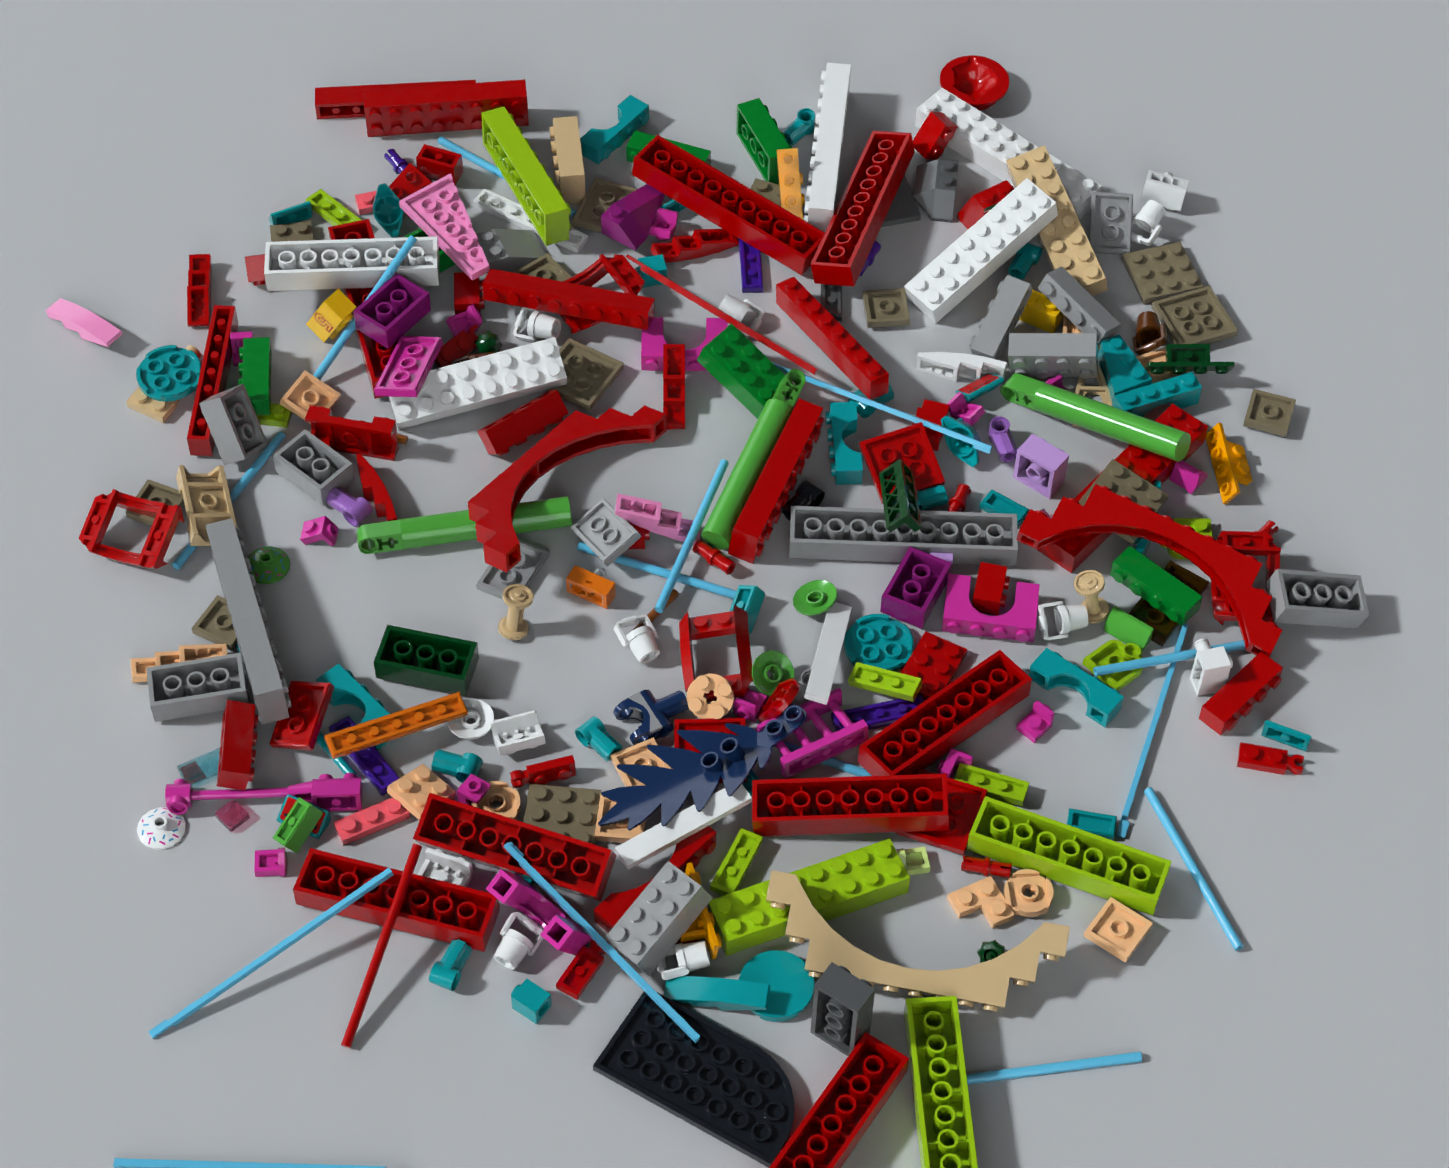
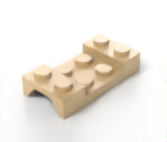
[176,465,237,546]

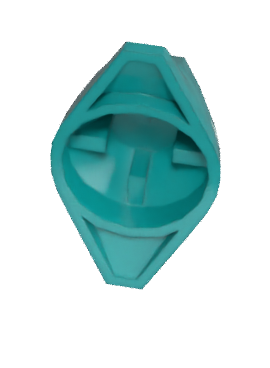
[372,183,404,238]
[941,415,981,467]

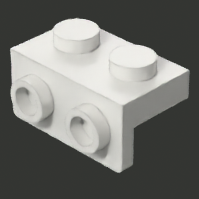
[490,710,546,755]
[417,848,473,887]

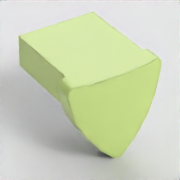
[896,847,930,875]

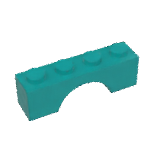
[580,95,650,165]
[1112,372,1202,417]
[825,402,863,485]
[1029,647,1124,727]
[316,663,392,751]

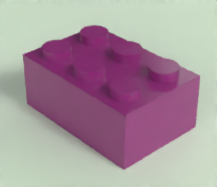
[353,273,431,349]
[880,547,952,629]

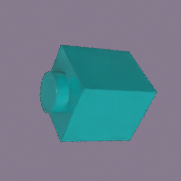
[635,254,667,288]
[511,978,552,1024]

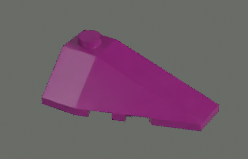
[601,184,665,251]

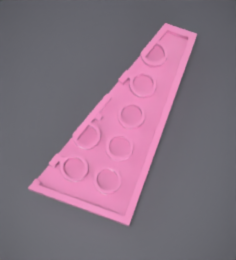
[399,173,490,281]

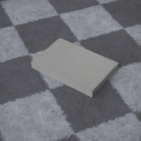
[1089,191,1133,255]
[570,498,642,567]
[476,539,549,600]

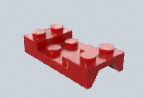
[305,405,399,461]

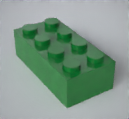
[736,98,793,185]
[697,323,793,419]

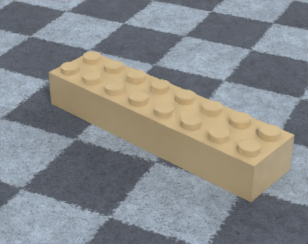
[1006,145,1108,296]

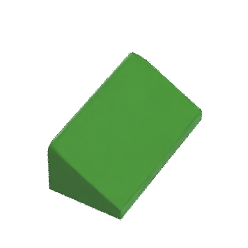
[1103,606,1154,652]
[273,797,323,853]

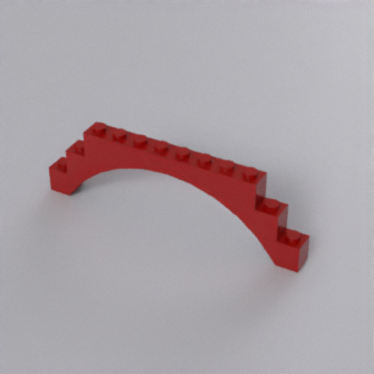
[468,405,666,572]
[1016,484,1282,657]

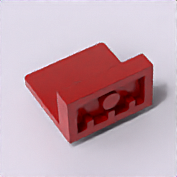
[389,163,433,220]

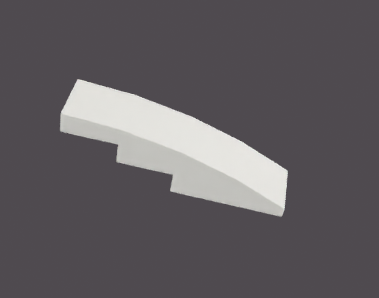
[916,352,1007,382]

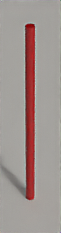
[341,844,422,1048]

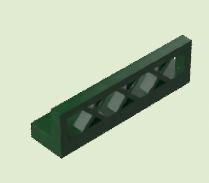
[879,459,922,533]

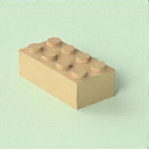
[549,116,586,205]

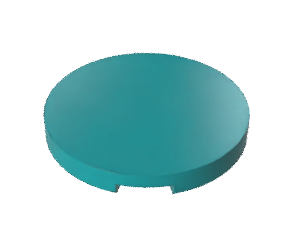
[136,345,202,402]
[844,614,914,672]
[739,950,814,1022]

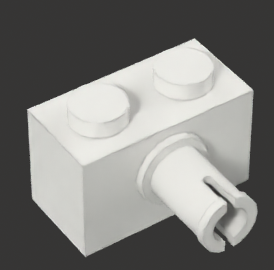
[1140,170,1189,211]
[1190,638,1233,696]

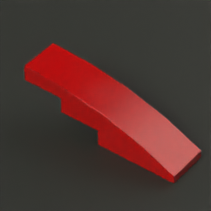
[650,229,739,263]
[187,254,211,327]
[663,344,685,429]
[356,453,397,521]

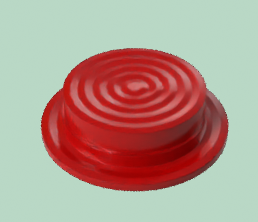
[940,55,1009,111]

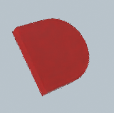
[756,678,801,723]

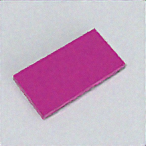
[374,336,443,397]

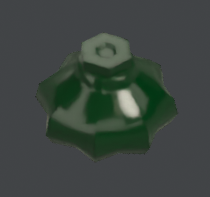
[475,331,502,354]
[977,940,1005,963]

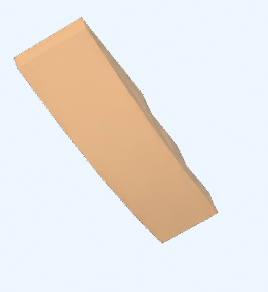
[130,644,227,683]

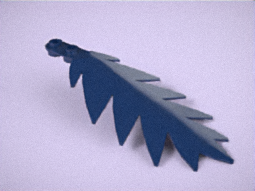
[598,705,807,830]

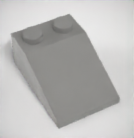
[476,228,546,274]

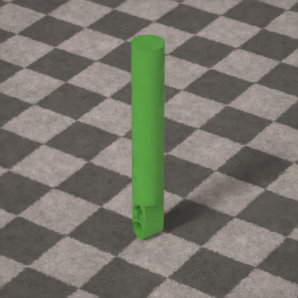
[701,369,806,550]
[1000,373,1191,462]
[356,496,572,554]

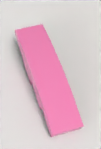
[46,298,123,347]
[615,493,701,544]

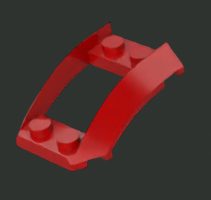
[559,254,645,335]
[79,489,185,569]
[1211,531,1281,626]
[679,605,753,702]

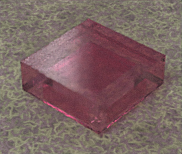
[215,799,250,832]

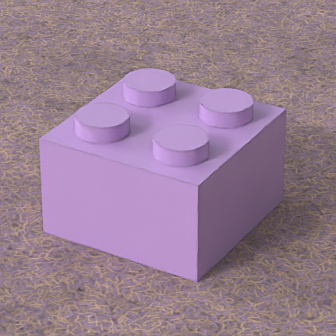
[1013,434,1069,499]

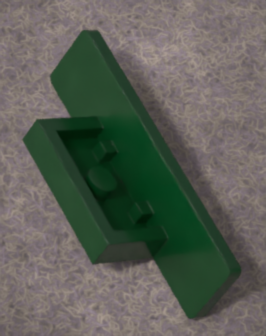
[1145,344,1235,375]

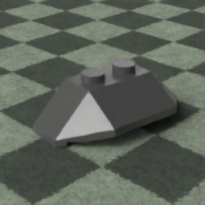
[913,159,958,223]

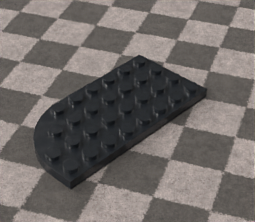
[593,992,795,1168]

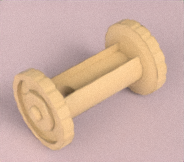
[1074,570,1110,624]
[498,584,534,640]

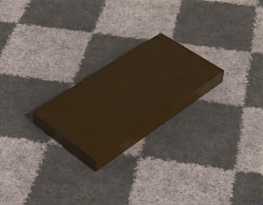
[1129,560,1210,647]

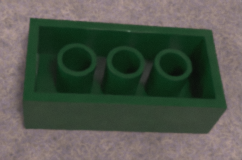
[374,625,479,696]

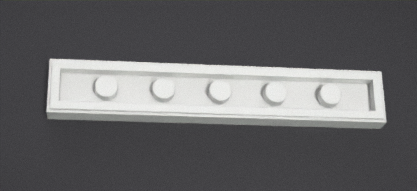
[473,188,589,253]
[804,602,852,705]
[615,785,752,870]

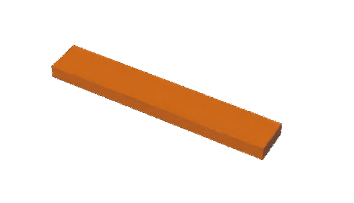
[324,692,468,759]

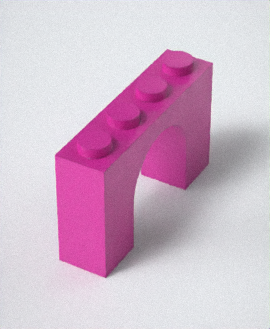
[641,317,728,371]
[942,573,1040,642]
[486,869,592,955]

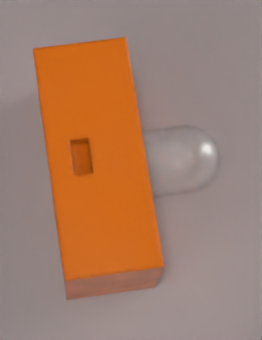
[566,565,616,609]

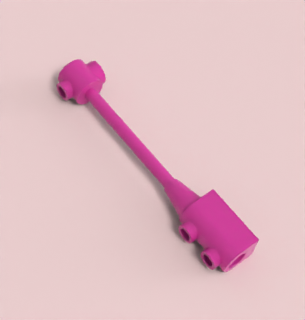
[165,773,363,815]

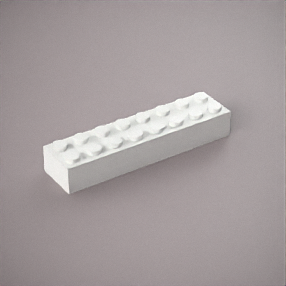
[904,178,1058,324]
[264,236,439,291]
[389,337,567,430]

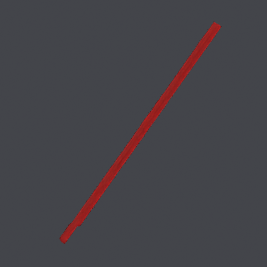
[626,254,819,375]

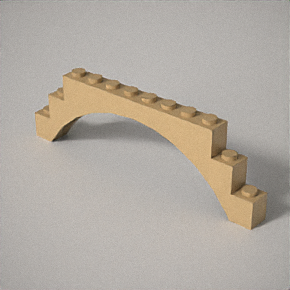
[766,870,1070,1012]

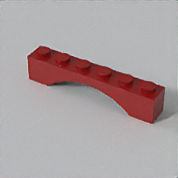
[594,826,717,933]

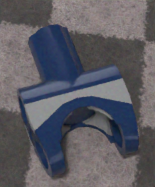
[613,690,689,745]

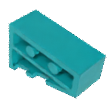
[1098,334,1152,404]

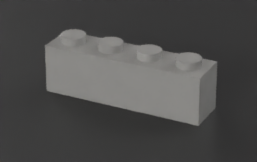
[1038,266,1121,345]
[969,275,1032,360]

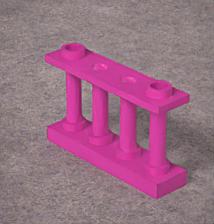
[757,688,868,779]

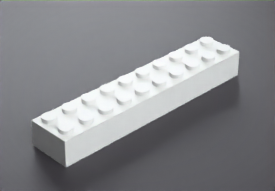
[804,62,851,232]
[915,88,1102,220]

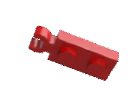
[434,325,479,368]
[1237,742,1304,775]
[510,755,576,788]
[556,939,610,1000]

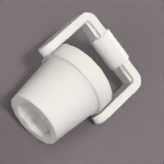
[1131,200,1166,246]
[718,294,764,338]
[513,307,561,342]
[1037,601,1088,641]
[614,614,660,664]
[493,912,543,970]
[657,941,711,980]

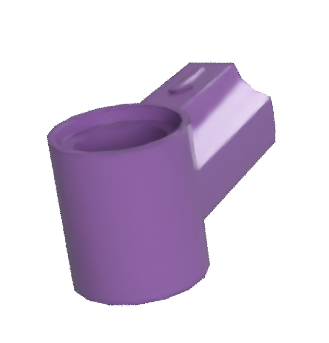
[988,416,1017,463]
[326,487,373,526]

